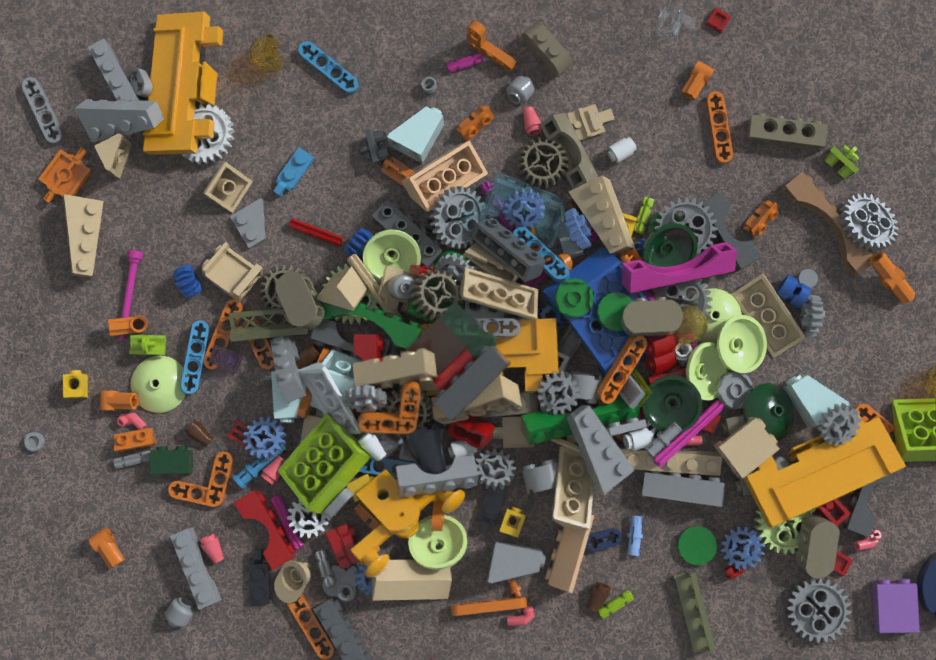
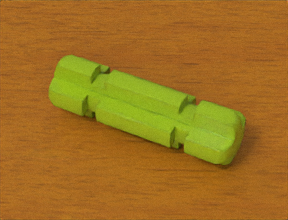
[633,197,654,234]
[598,590,634,619]

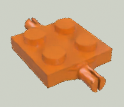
[38,147,93,203]

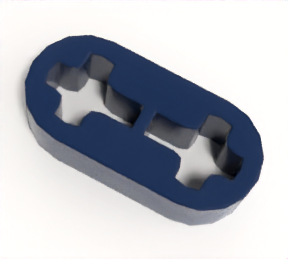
[586,528,622,551]

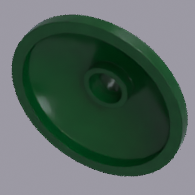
[642,223,698,267]
[643,375,702,433]
[743,383,794,440]

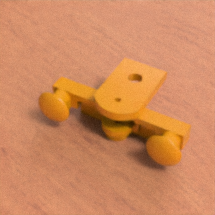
[351,469,465,578]

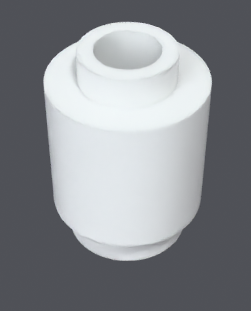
[607,137,637,163]
[623,428,654,451]
[448,440,478,459]

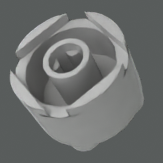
[564,372,603,403]
[522,459,558,494]

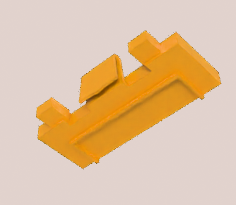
[143,12,223,155]
[420,318,559,396]
[744,409,906,529]

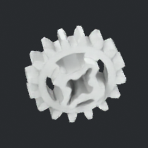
[287,500,329,539]

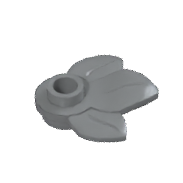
[322,565,358,602]

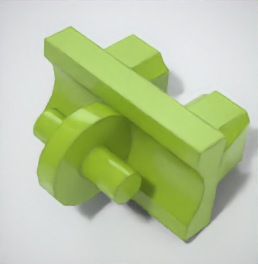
[825,145,859,179]
[129,335,166,355]

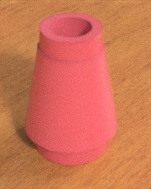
[523,107,543,136]
[260,456,286,485]
[199,533,224,564]

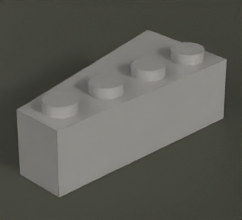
[642,471,726,507]

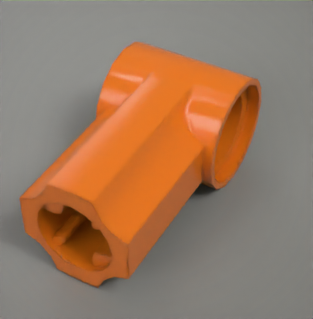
[681,60,715,101]
[108,315,148,336]
[99,391,139,411]
[88,527,125,569]

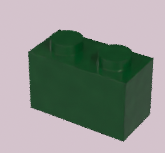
[150,446,193,474]

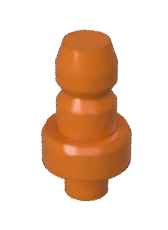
[507,578,522,598]

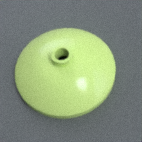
[363,230,421,283]
[684,288,742,344]
[717,315,767,373]
[686,342,729,400]
[131,356,188,413]
[408,515,467,570]

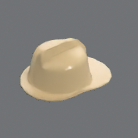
[274,560,311,603]

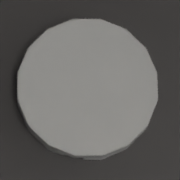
[716,371,753,409]

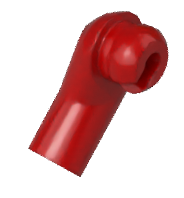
[724,560,751,580]

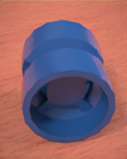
[776,274,812,309]

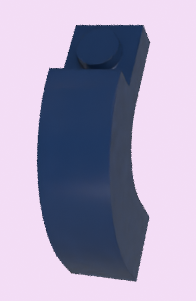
[917,552,936,617]

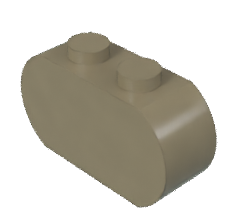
[522,21,573,77]
[275,271,325,329]
[621,297,683,337]
[482,393,540,418]
[796,515,840,579]

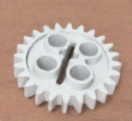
[182,104,235,165]

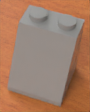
[488,540,545,583]

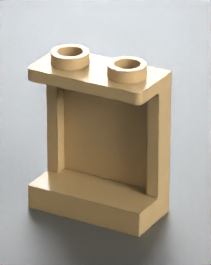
[202,242,263,302]
[713,417,779,479]

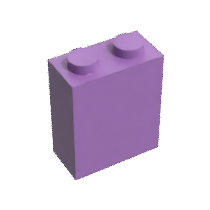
[872,579,920,633]

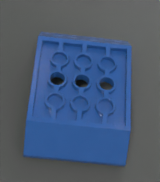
[542,247,648,385]

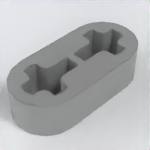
[130,68,153,98]
[322,488,354,521]

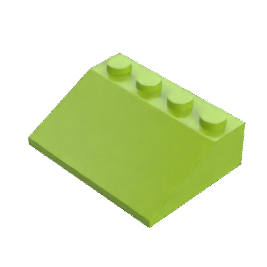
[892,398,936,462]
[277,413,372,514]

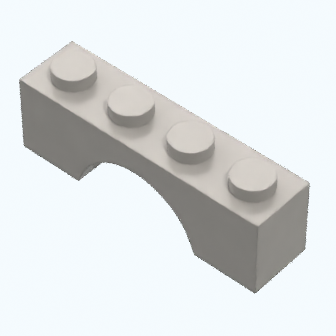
[88,38,141,102]
[270,336,306,403]
[396,455,478,497]
[170,527,222,610]

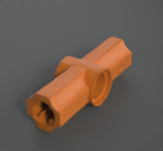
[869,251,916,304]

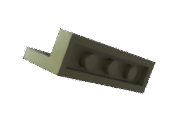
[229,307,309,342]
[673,571,716,653]

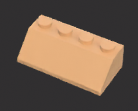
[401,140,488,212]
[545,515,594,593]

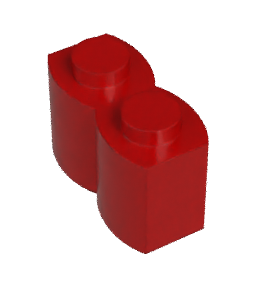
[645,334,677,375]
[448,415,495,449]

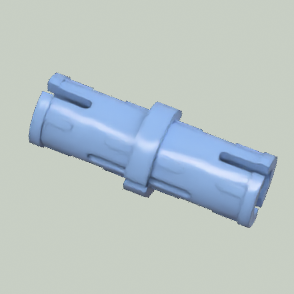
[627,515,643,556]

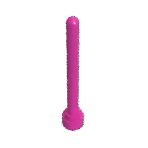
[118,250,143,341]

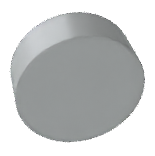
[797,269,818,288]
[24,432,45,452]

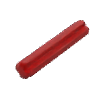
[289,218,343,247]

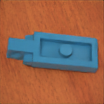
[273,147,315,197]

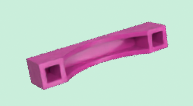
[622,242,737,293]

